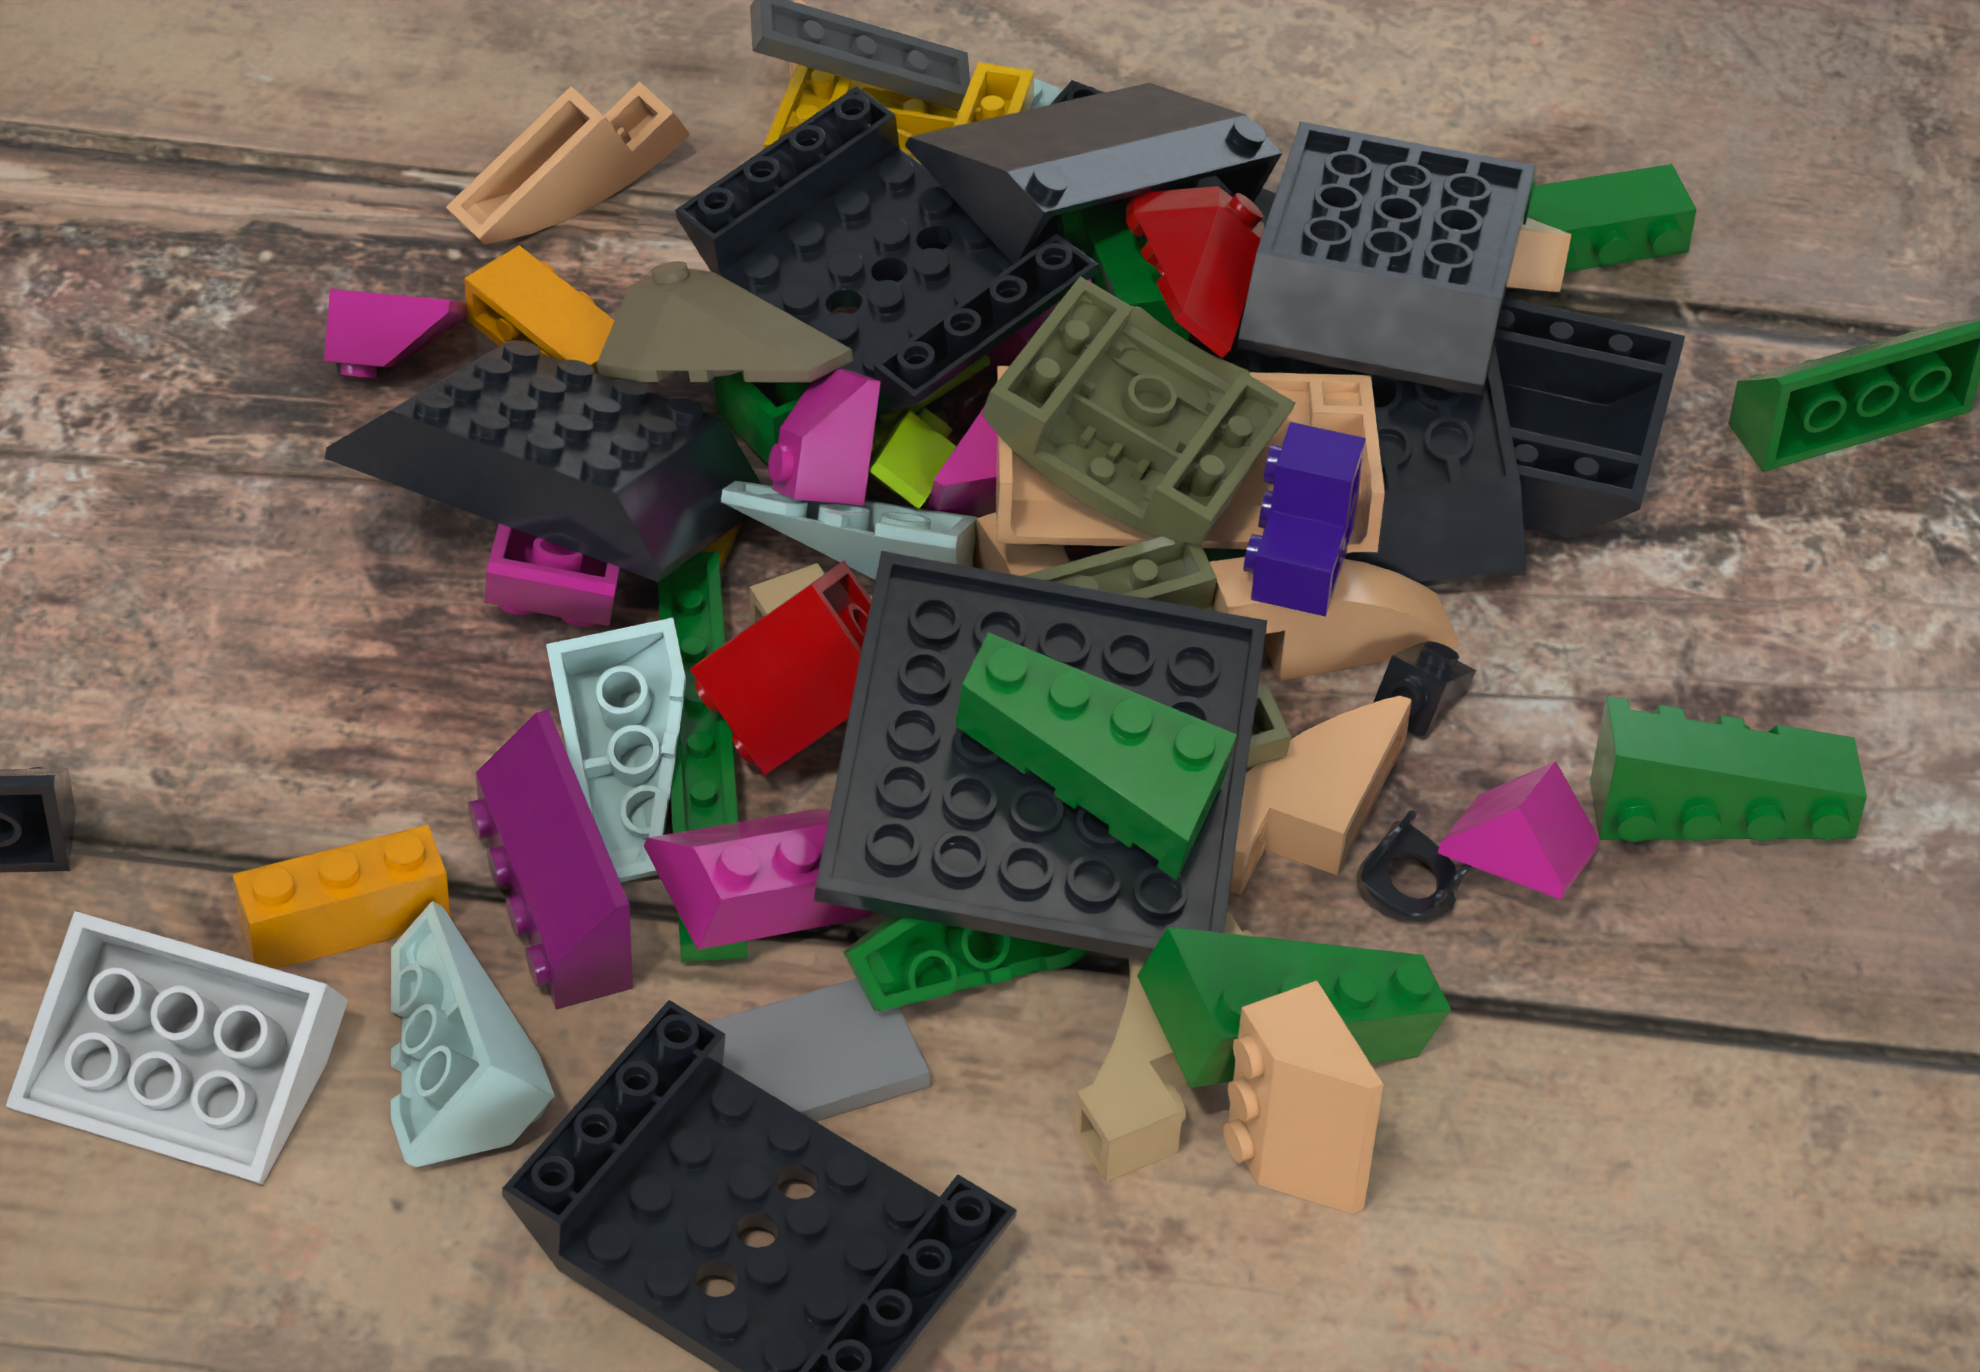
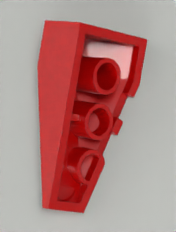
[1126,186,1265,359]

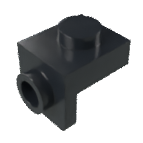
[1373,641,1476,737]

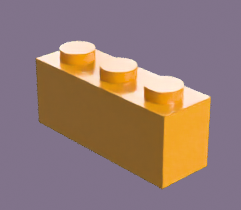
[464,245,620,380]
[232,824,451,969]

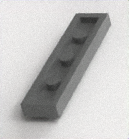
[750,0,970,110]

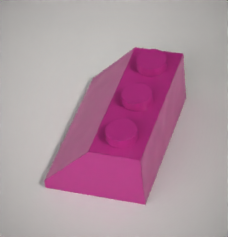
[644,808,873,950]

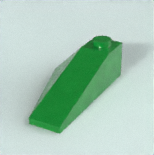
[843,915,1091,1011]

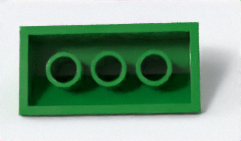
[1728,319,1980,472]

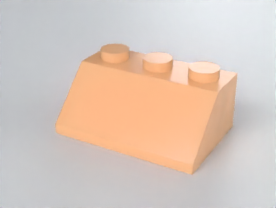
[1223,981,1384,1214]

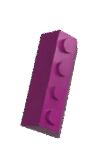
[468,710,633,1010]

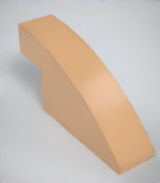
[446,81,690,244]
[1209,557,1458,682]
[1229,696,1412,896]

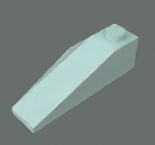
[721,481,978,580]
[546,618,686,883]
[391,901,555,1167]

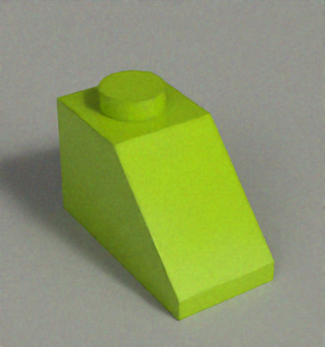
[868,408,957,509]

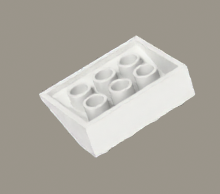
[5,911,348,1185]

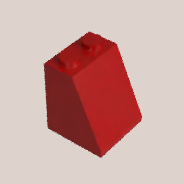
[690,560,872,776]

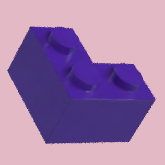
[1243,422,1366,617]

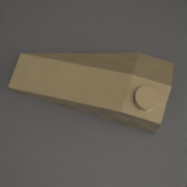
[597,261,854,382]

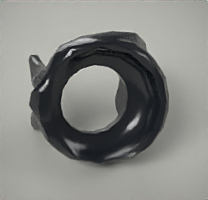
[1357,810,1472,921]

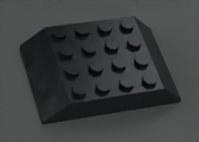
[1372,297,1685,539]
[325,340,762,582]

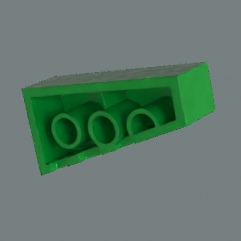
[955,632,1237,881]
[1590,696,1867,842]
[1137,927,1451,1088]

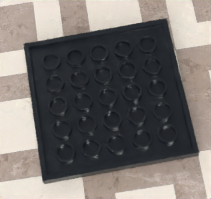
[814,551,1267,961]

